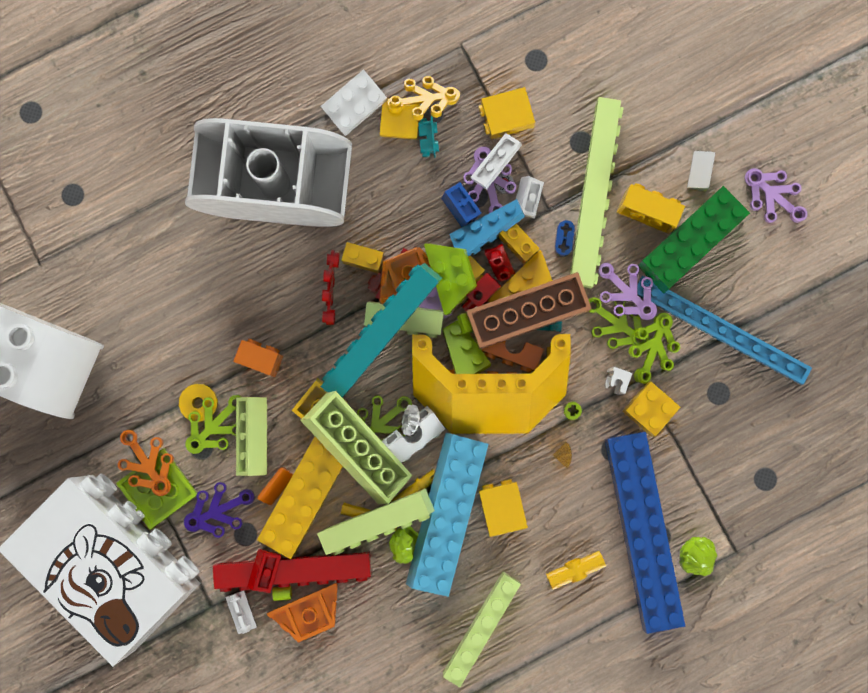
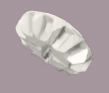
[401,405,420,436]

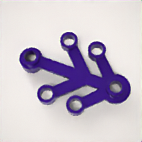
[184,482,255,538]

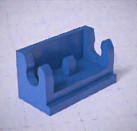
[441,182,482,228]

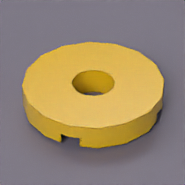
[179,384,218,422]

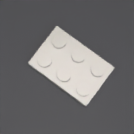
[321,69,388,136]

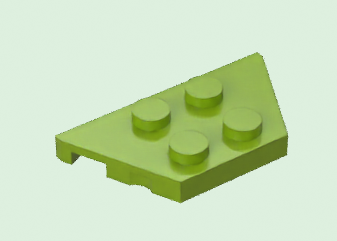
[424,243,477,315]

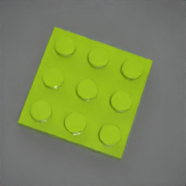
[116,448,197,530]

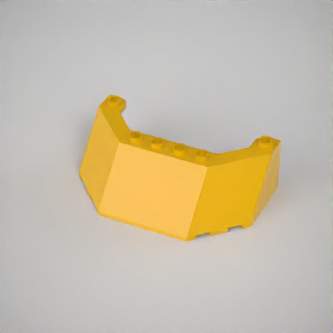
[412,334,571,434]

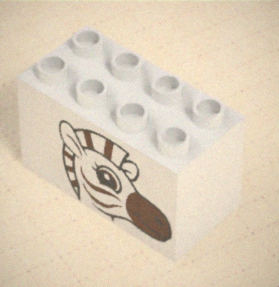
[0,473,201,667]

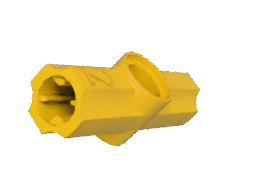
[546,550,606,590]

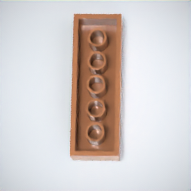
[466,272,591,350]

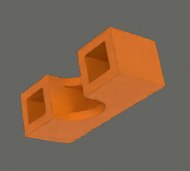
[482,341,544,373]

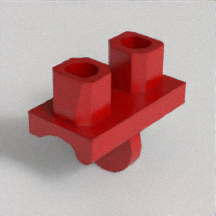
[484,244,515,281]

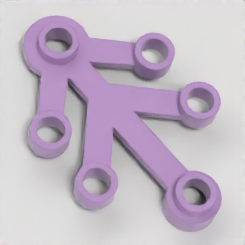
[464,147,516,213]
[745,168,807,223]
[598,263,657,320]

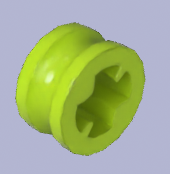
[564,402,582,420]

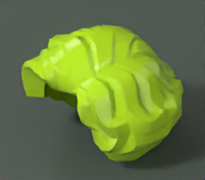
[389,526,419,564]
[679,537,717,576]

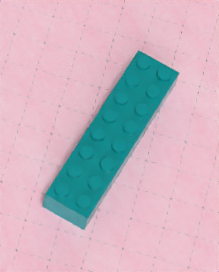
[320,263,442,398]

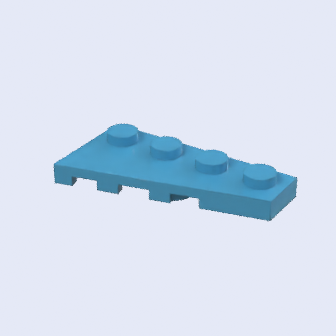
[449,199,525,256]

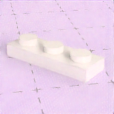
[471,133,522,190]

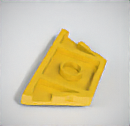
[488,250,552,303]

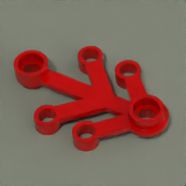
[322,250,340,325]

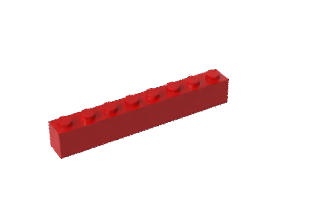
[213,552,372,592]

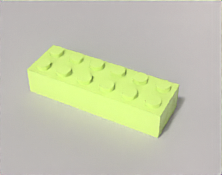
[301,391,412,504]

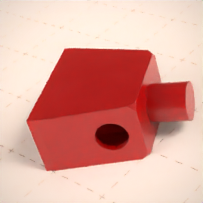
[461,273,502,311]

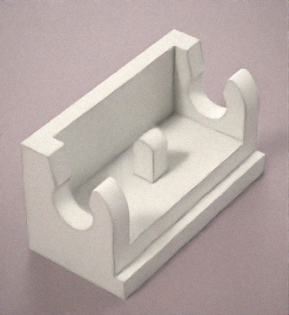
[605,367,632,395]

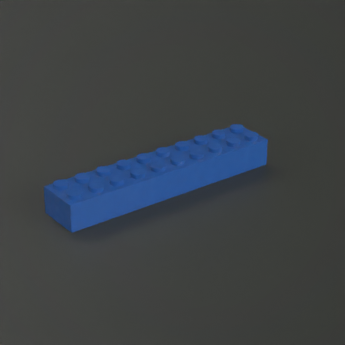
[604,432,686,634]

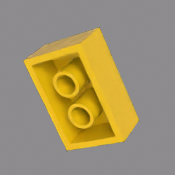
[616,183,685,234]

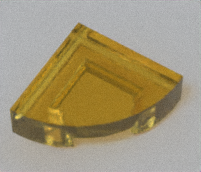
[553,441,572,468]

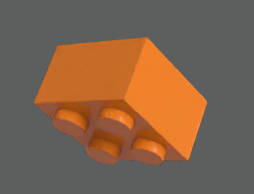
[233,338,283,377]

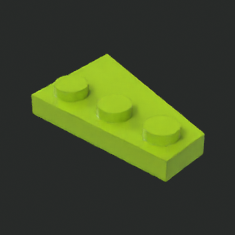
[443,320,491,374]

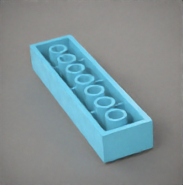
[406,433,489,597]

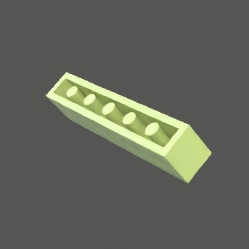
[317,489,435,555]
[443,572,521,687]

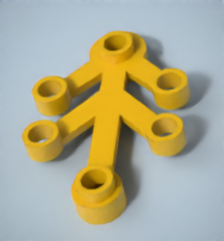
[388,76,460,120]

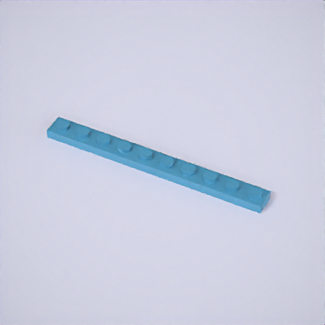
[637,276,812,385]

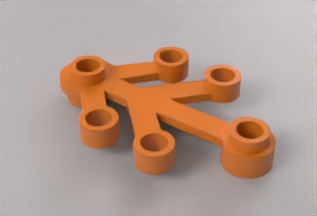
[117,430,174,496]

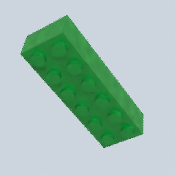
[638,186,750,294]

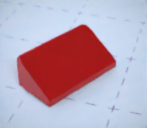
[248,549,281,593]

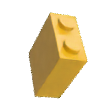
[478,87,536,139]
[478,479,528,537]

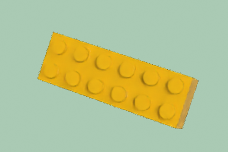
[257,437,343,559]

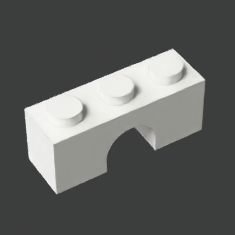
[382,406,445,463]

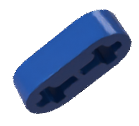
[554,220,575,257]

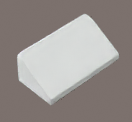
[687,151,715,192]
[516,176,544,218]

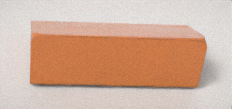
[257,467,293,505]

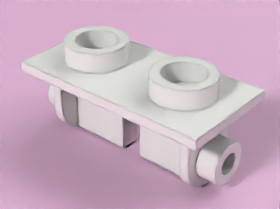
[225,591,257,634]

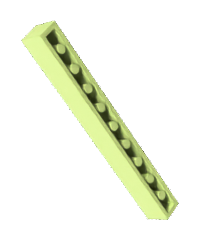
[570,97,623,289]

